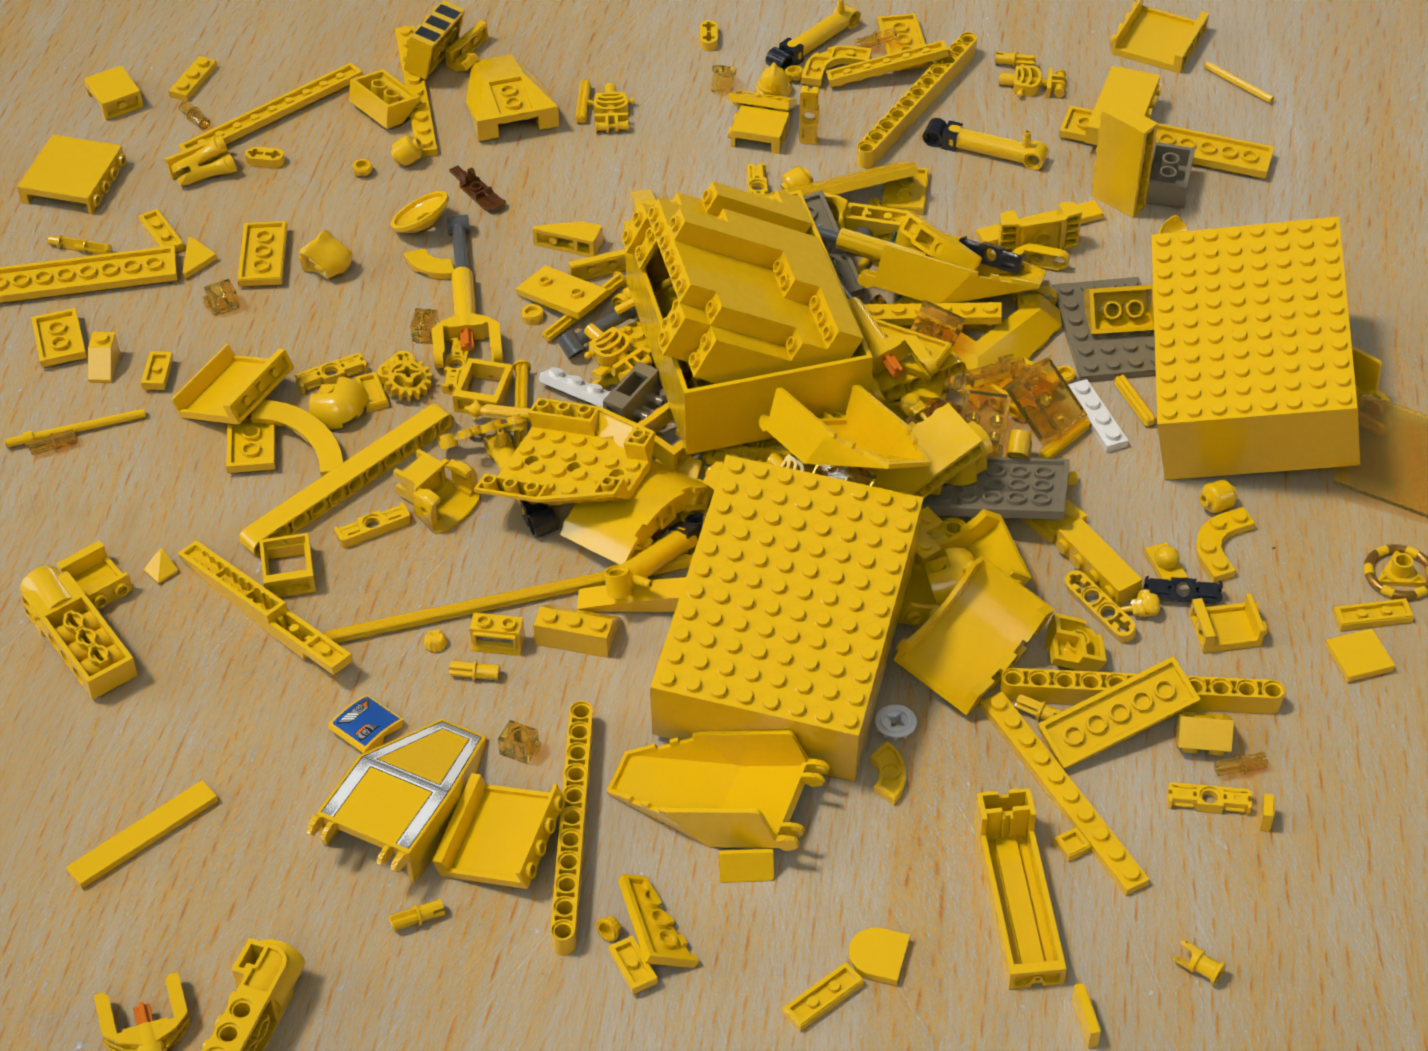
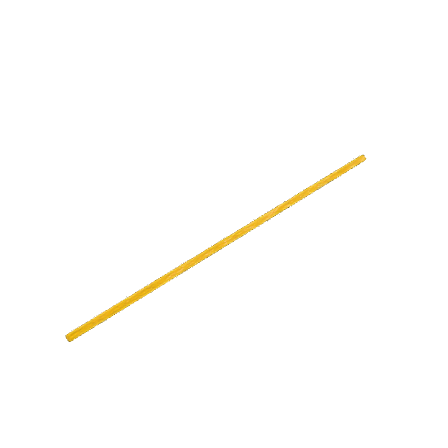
[324,471,1078,643]

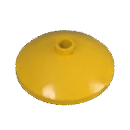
[391,191,449,233]

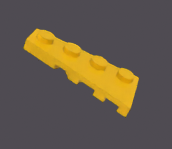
[618,874,699,968]

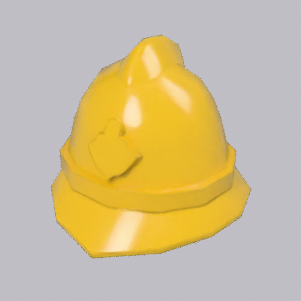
[755,62,793,97]

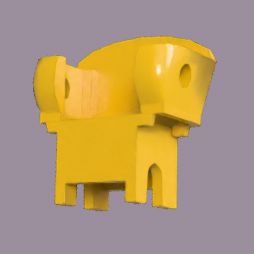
[393,449,481,534]

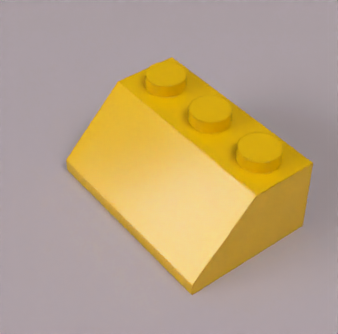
[349,69,421,129]
[1083,285,1154,334]
[533,604,621,658]

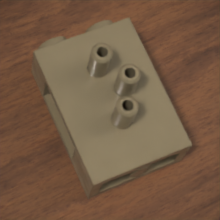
[603,362,665,423]

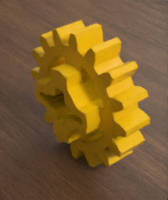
[382,356,432,402]

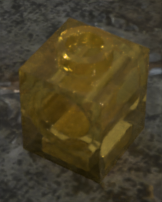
[202,279,240,316]
[410,308,439,344]
[498,720,541,764]

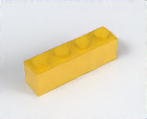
[1056,518,1143,606]

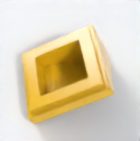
[144,549,179,585]

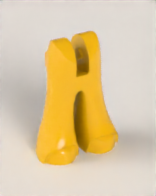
[171,134,237,186]

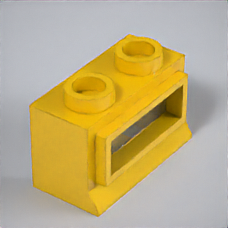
[469,613,525,656]

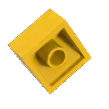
[1175,711,1234,756]

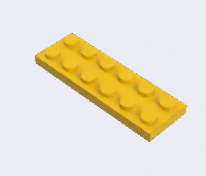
[1037,656,1201,771]

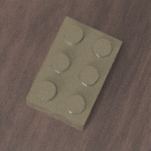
[1146,142,1195,208]

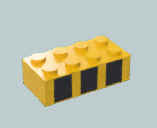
[403,0,465,79]

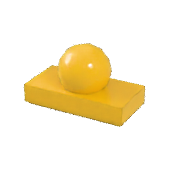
[1144,542,1188,585]

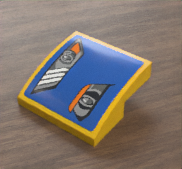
[328,694,404,753]

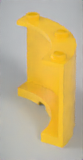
[560,459,714,565]
[898,509,1031,626]
[893,556,1055,715]

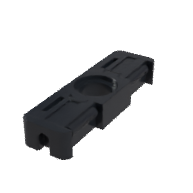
[959,236,1026,274]
[1143,576,1223,604]

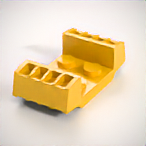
[997,202,1082,257]

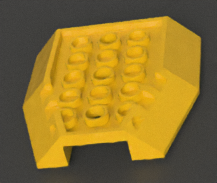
[474,398,655,505]

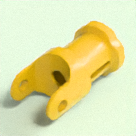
[1173,940,1226,985]

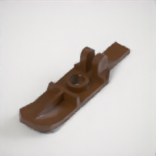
[449,165,506,212]

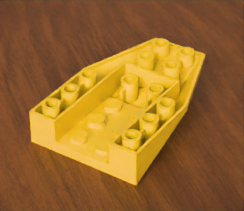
[466,54,559,141]

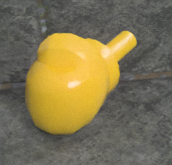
[899,392,928,421]
[1120,589,1160,617]

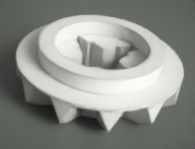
[875,705,917,741]

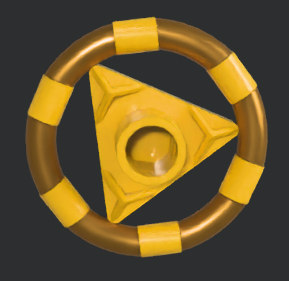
[1363,544,1428,600]

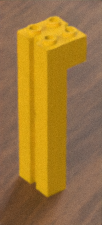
[973,788,1067,990]

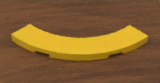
[251,400,343,477]

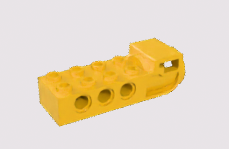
[20,565,138,700]
[201,938,305,1051]

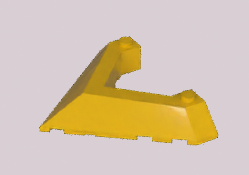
[893,294,1062,409]

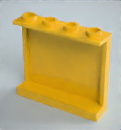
[1110,0,1209,73]
[17,134,126,215]
[171,344,294,425]
[432,773,565,889]

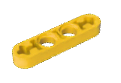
[1064,570,1136,643]

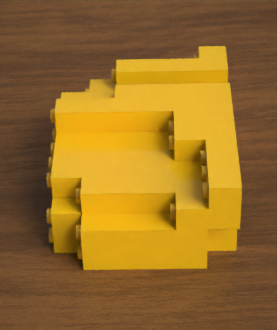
[622,181,863,384]

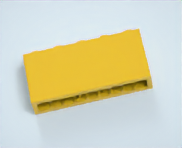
[1085,65,1163,145]
[1091,101,1158,218]
[851,403,987,498]

